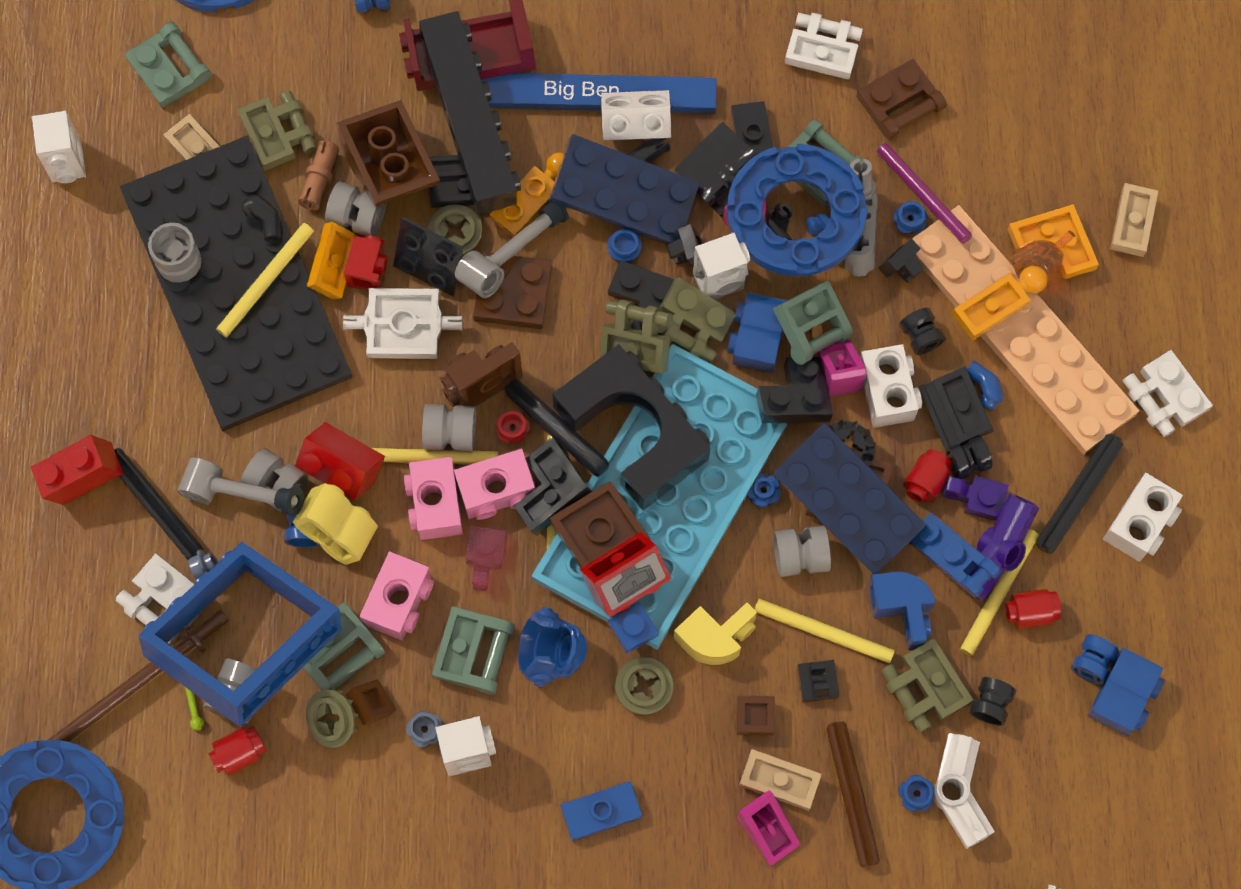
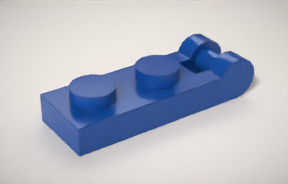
[909,513,1002,598]

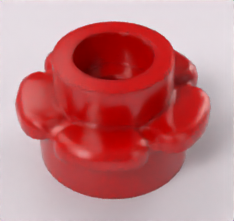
[495,411,530,444]

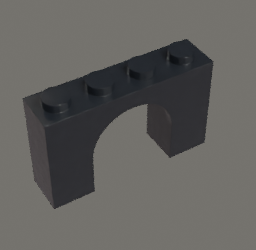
[552,344,711,511]

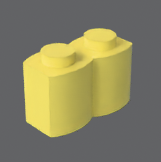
[293,483,378,565]

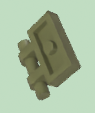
[237,91,317,171]
[658,277,736,363]
[600,300,673,374]
[881,639,974,733]

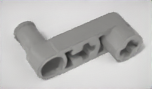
[844,159,878,277]

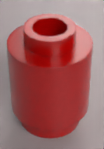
[903,449,952,504]
[1005,589,1061,630]
[208,725,267,776]

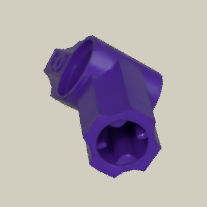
[958,493,1039,601]

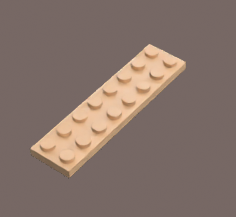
[912,205,1140,455]

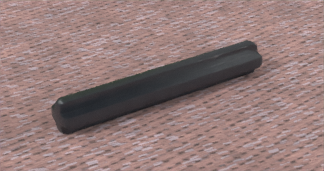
[505,379,609,477]
[1036,433,1123,554]
[114,448,204,560]

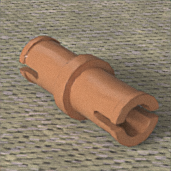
[298,141,340,210]

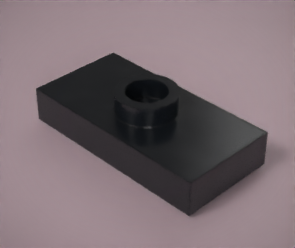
[731,101,773,154]

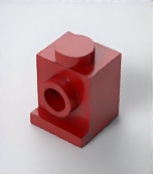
[344,235,388,291]

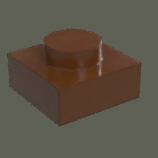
[345,679,397,725]
[737,696,775,736]

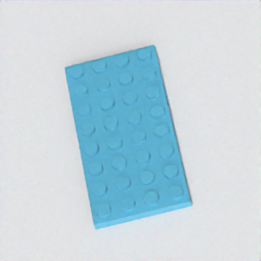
[531,344,789,650]

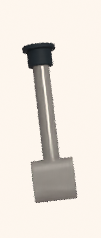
[455,200,568,298]
[177,457,304,516]

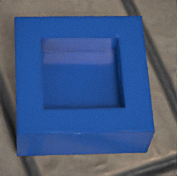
[608,602,659,654]

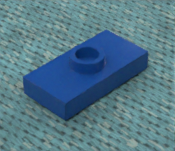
[560,781,643,842]

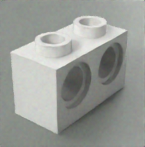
[601,90,671,140]
[32,111,86,183]
[693,233,750,300]
[860,344,922,428]
[1103,473,1183,562]
[435,716,496,776]

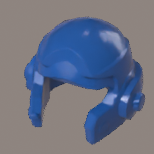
[518,607,587,687]

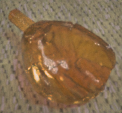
[1011,230,1075,287]

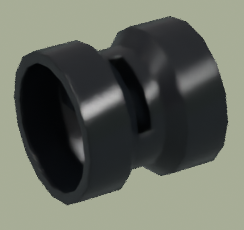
[899,307,946,355]
[945,436,993,480]
[970,677,1017,726]

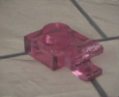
[465,526,507,591]

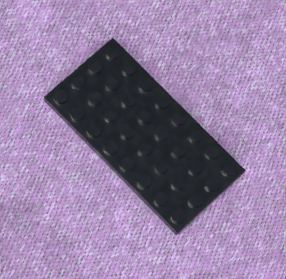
[120,135,353,432]

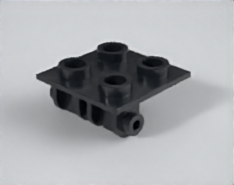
[674,121,757,216]
[393,217,464,296]

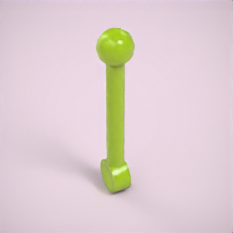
[185,687,204,731]

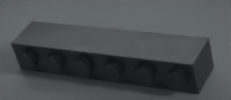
[419,11,521,215]

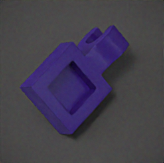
[942,476,1009,521]

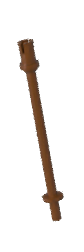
[48,609,229,742]

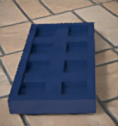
[549,134,700,245]
[773,422,926,574]

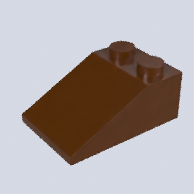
[337,100,440,207]

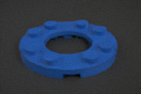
[727,144,867,276]
[0,740,124,889]

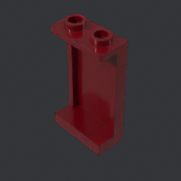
[399,0,536,91]

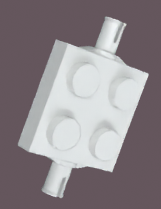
[343,288,463,359]

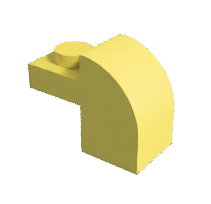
[673,602,757,665]

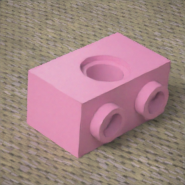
[454,449,535,520]
[404,457,463,541]
[359,551,434,641]

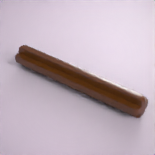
[826,721,880,867]

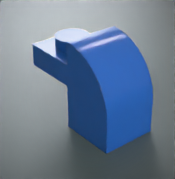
[868,572,935,650]

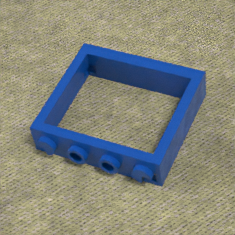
[138,542,342,727]

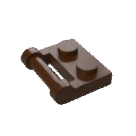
[856,59,947,140]

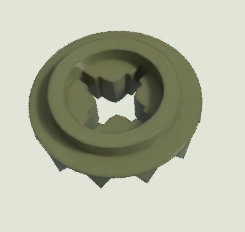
[428,204,482,257]
[615,657,674,716]
[306,688,358,748]

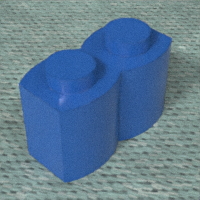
[727,293,787,373]
[1087,647,1165,736]

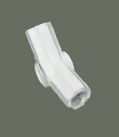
[932,733,995,849]

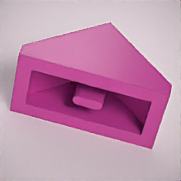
[817,339,866,397]
[736,790,801,866]

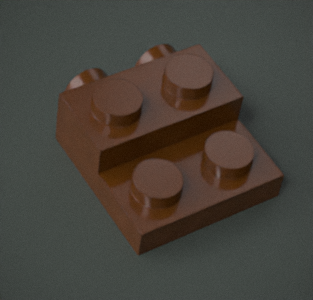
[440,342,523,407]

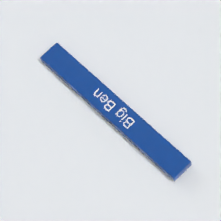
[481,73,716,113]

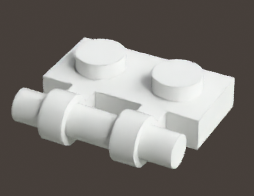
[784,12,863,80]
[1122,350,1213,437]
[115,553,201,645]

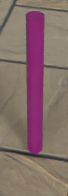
[877,143,972,244]

